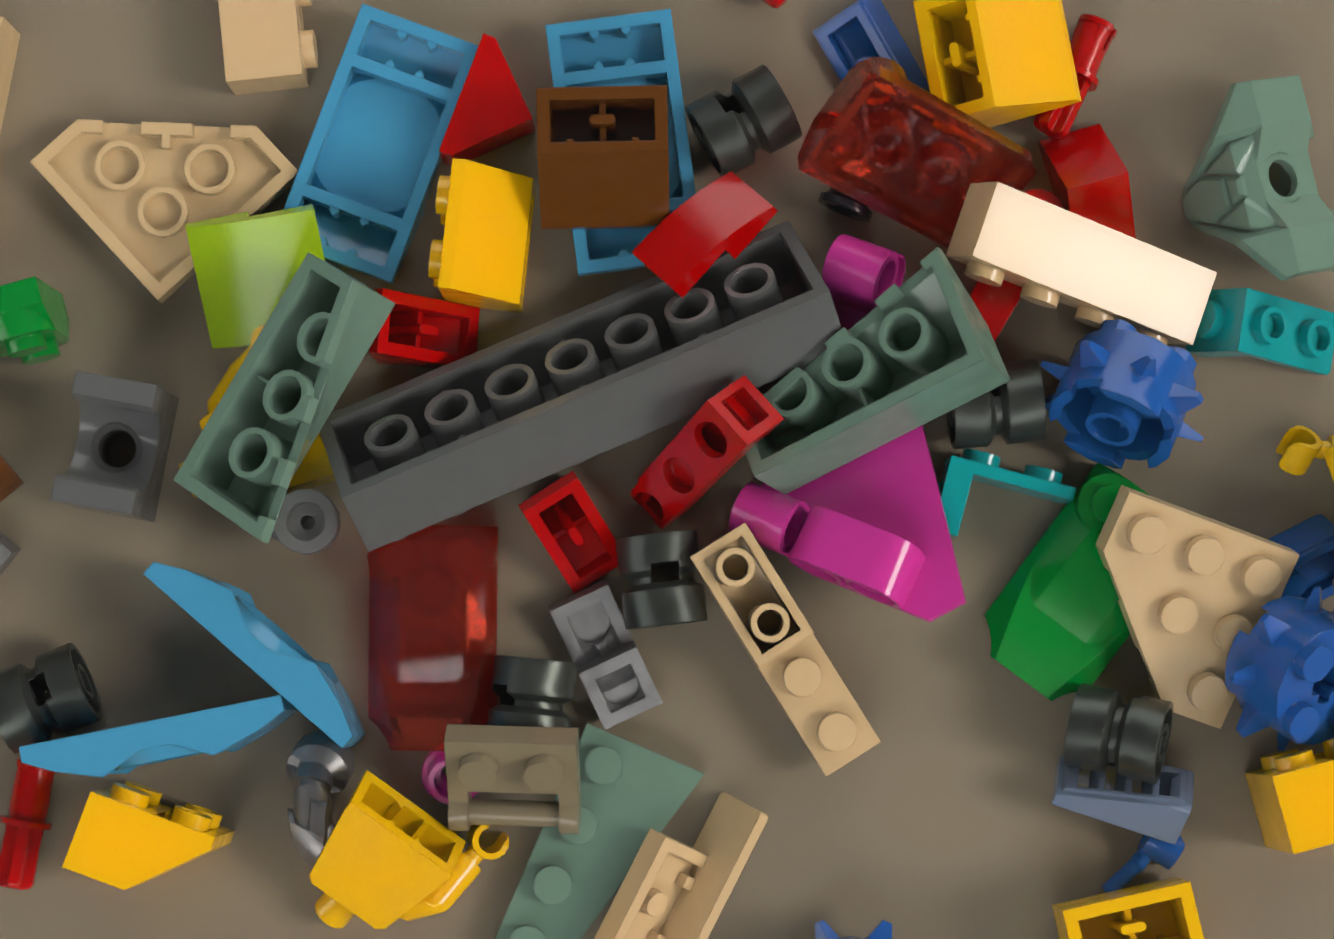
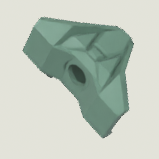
[1182,75,1334,281]

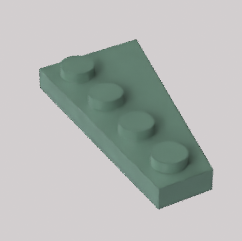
[495,723,705,939]

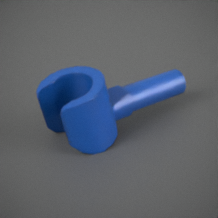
[1101,835,1185,893]

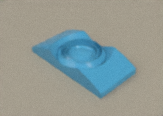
[283,3,478,284]
[545,9,696,276]
[143,562,366,748]
[19,695,299,777]

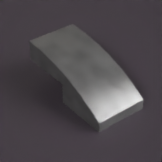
[548,580,663,730]

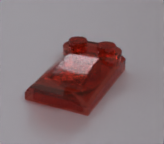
[797,57,1038,249]
[367,525,499,751]

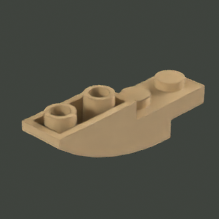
[690,523,881,777]

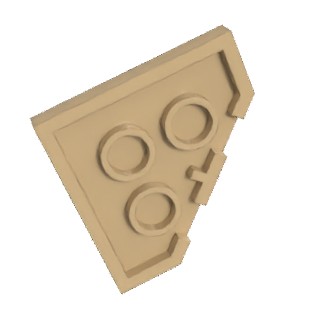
[30,119,298,303]
[1095,485,1300,729]

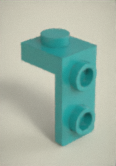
[1185,288,1334,375]
[937,448,1076,539]

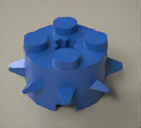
[1040,319,1204,469]
[1225,586,1334,751]

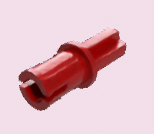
[1034,14,1117,139]
[0,759,55,890]

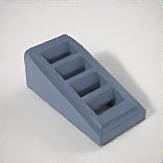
[1052,755,1194,844]

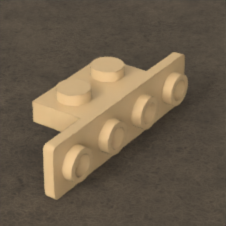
[594,792,768,939]

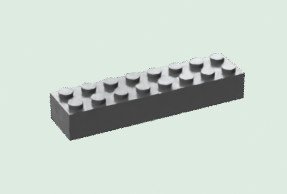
[320,221,841,552]

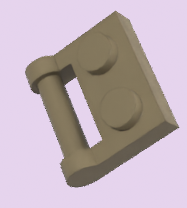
[444,724,581,835]

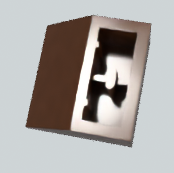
[536,85,669,230]

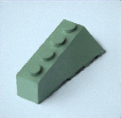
[746,247,1011,494]
[173,252,396,544]

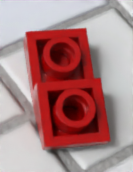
[631,171,778,298]

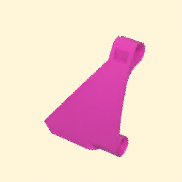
[729,234,967,622]

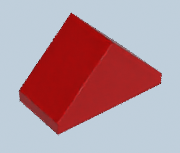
[439,33,535,166]
[1038,123,1136,239]
[369,288,480,368]
[518,471,618,594]

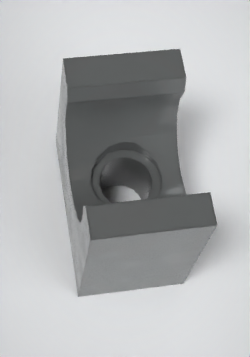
[50,370,179,522]

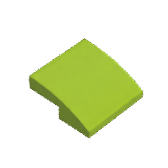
[185,204,325,348]

